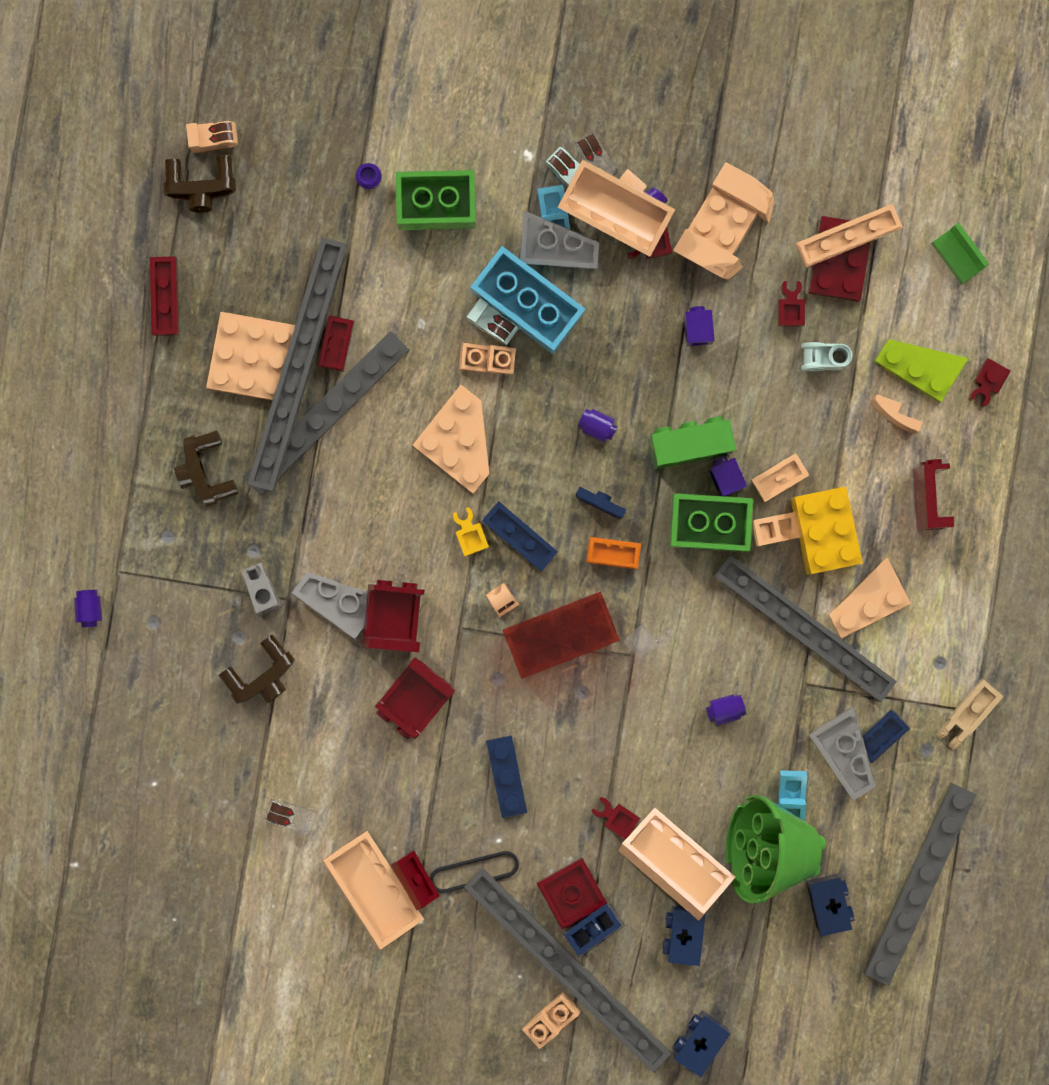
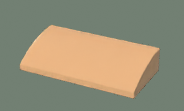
[558,160,676,257]
[618,808,735,920]
[321,831,424,950]

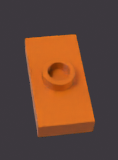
[586,537,641,570]

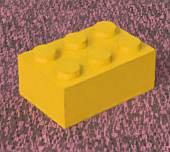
[790,486,863,575]

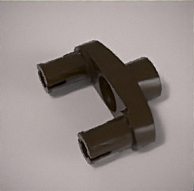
[163,155,236,213]
[174,430,239,507]
[218,634,295,704]

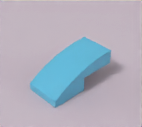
[537,184,570,229]
[778,770,808,821]

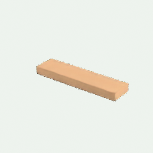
[795,204,903,269]

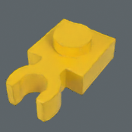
[453,507,489,556]

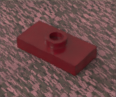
[318,315,355,372]

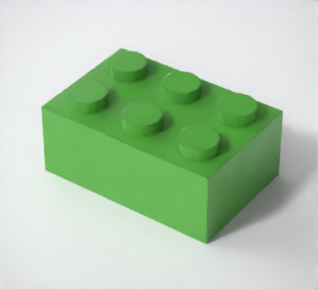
[396,170,476,230]
[648,416,736,470]
[669,493,753,552]

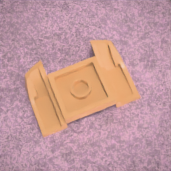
[673,162,774,280]

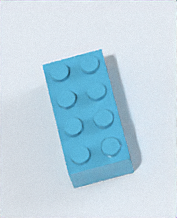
[470,246,586,355]

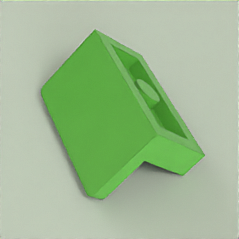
[931,223,989,285]

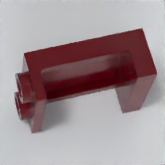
[913,459,954,531]
[362,580,425,653]
[375,657,456,740]

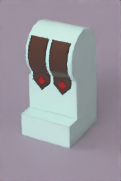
[545,147,580,188]
[467,298,519,346]

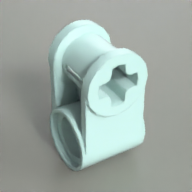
[801,342,852,371]

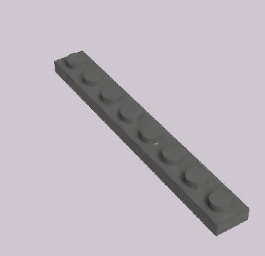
[242,331,409,495]
[713,555,897,702]
[863,782,977,986]

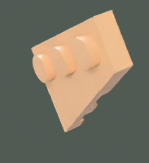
[828,557,911,639]

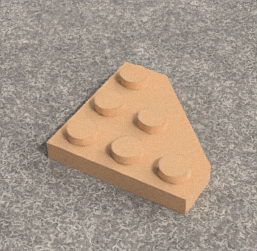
[412,385,490,494]

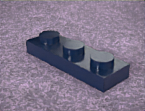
[482,501,558,571]
[486,735,527,818]

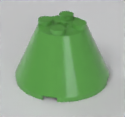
[726,795,826,904]

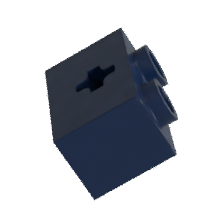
[806,874,855,937]
[564,903,626,957]
[662,905,706,966]
[672,1010,731,1078]

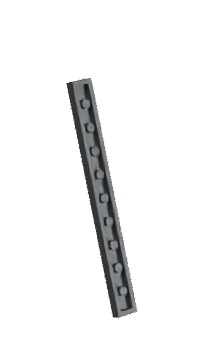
[247,238,348,493]
[464,867,671,1072]

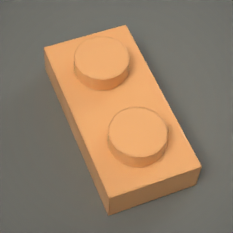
[750,453,809,503]

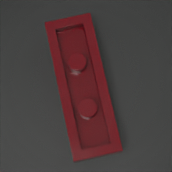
[150,256,179,336]

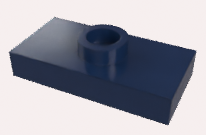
[575,487,626,520]
[862,708,910,764]

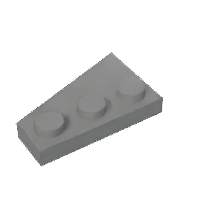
[520,210,599,269]
[809,706,876,800]

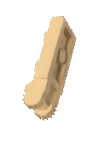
[936,679,1003,750]

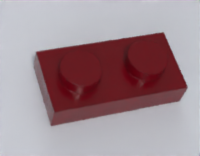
[391,851,440,911]

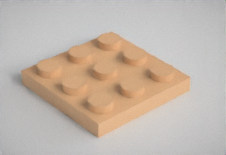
[206,312,295,401]

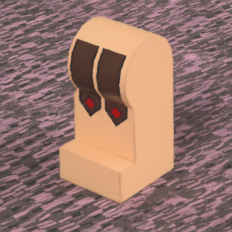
[186,121,238,153]
[485,583,519,617]

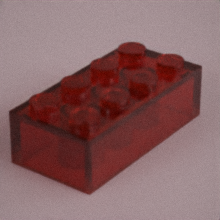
[502,591,620,679]

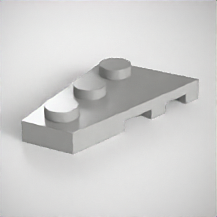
[292,572,367,640]

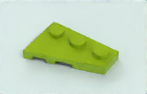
[874,339,969,403]

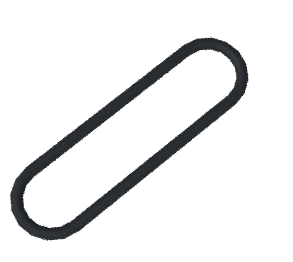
[430,851,519,893]

